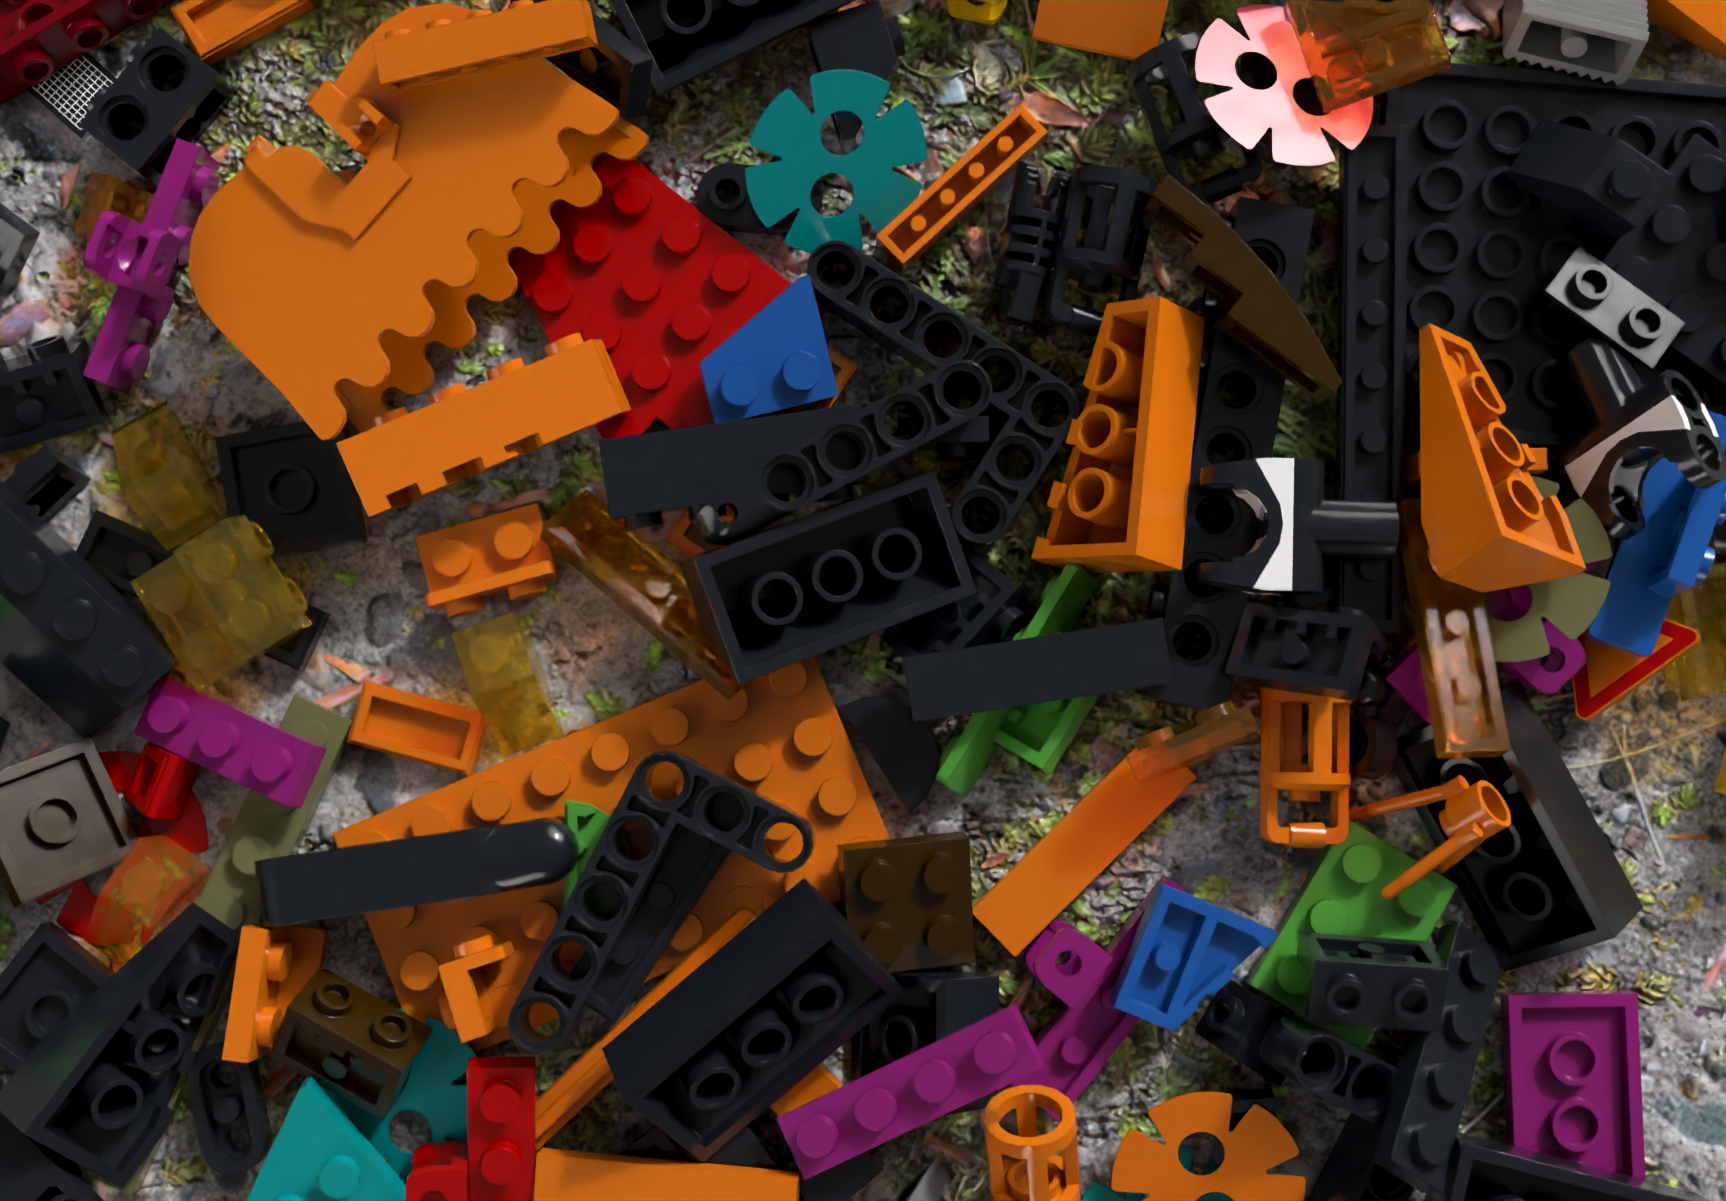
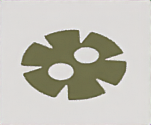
[1412,476,1612,662]

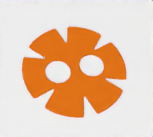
[1111,1091,1306,1201]

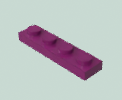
[776,1003,1045,1180]

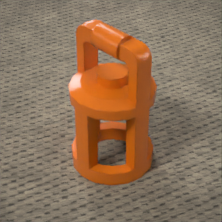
[1259,687,1352,848]
[983,1085,1081,1201]

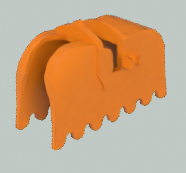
[189,3,649,441]

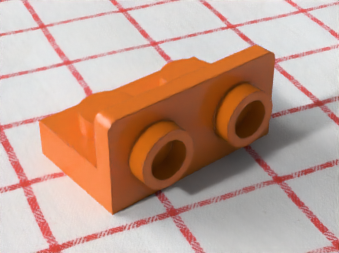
[415,503,561,618]
[222,922,328,1063]

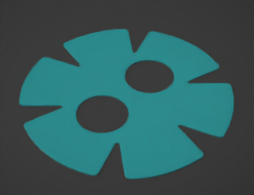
[745,69,927,253]
[321,1009,477,1183]

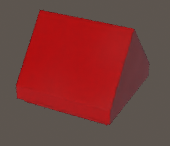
[124,741,201,820]

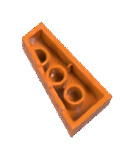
[1031,296,1205,573]
[336,332,632,517]

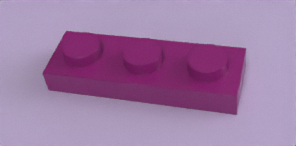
[133,676,327,809]

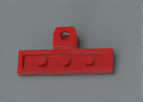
[405,1056,536,1201]

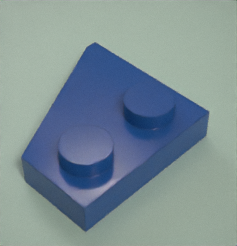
[698,275,839,424]
[1108,881,1277,1031]

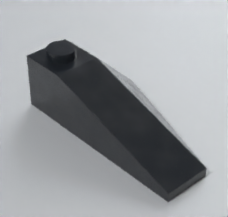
[0,902,240,1189]

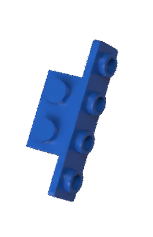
[1586,410,1726,658]

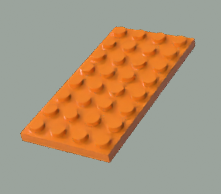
[332,656,890,1053]

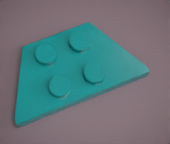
[246,1076,406,1201]

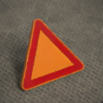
[1572,618,1701,722]

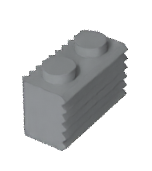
[1503,0,1650,86]

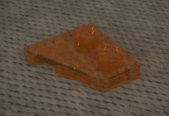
[1285,0,1452,113]
[1125,701,1261,785]

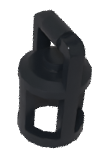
[1126,32,1263,205]
[1044,165,1158,337]

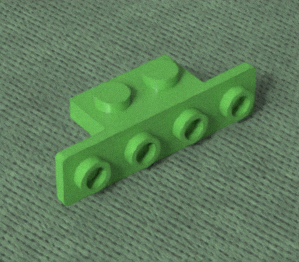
[936,563,1100,798]

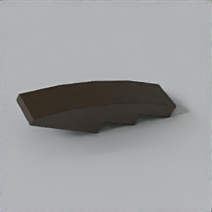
[1144,173,1342,403]

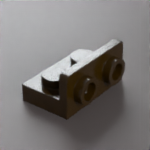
[270,968,432,1121]

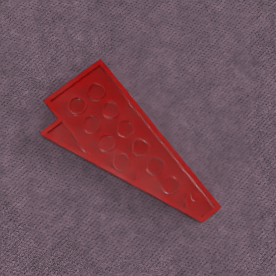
[433,2,825,439]

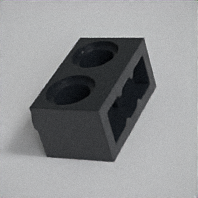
[79,27,237,187]

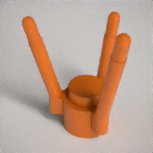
[1349,775,1511,900]

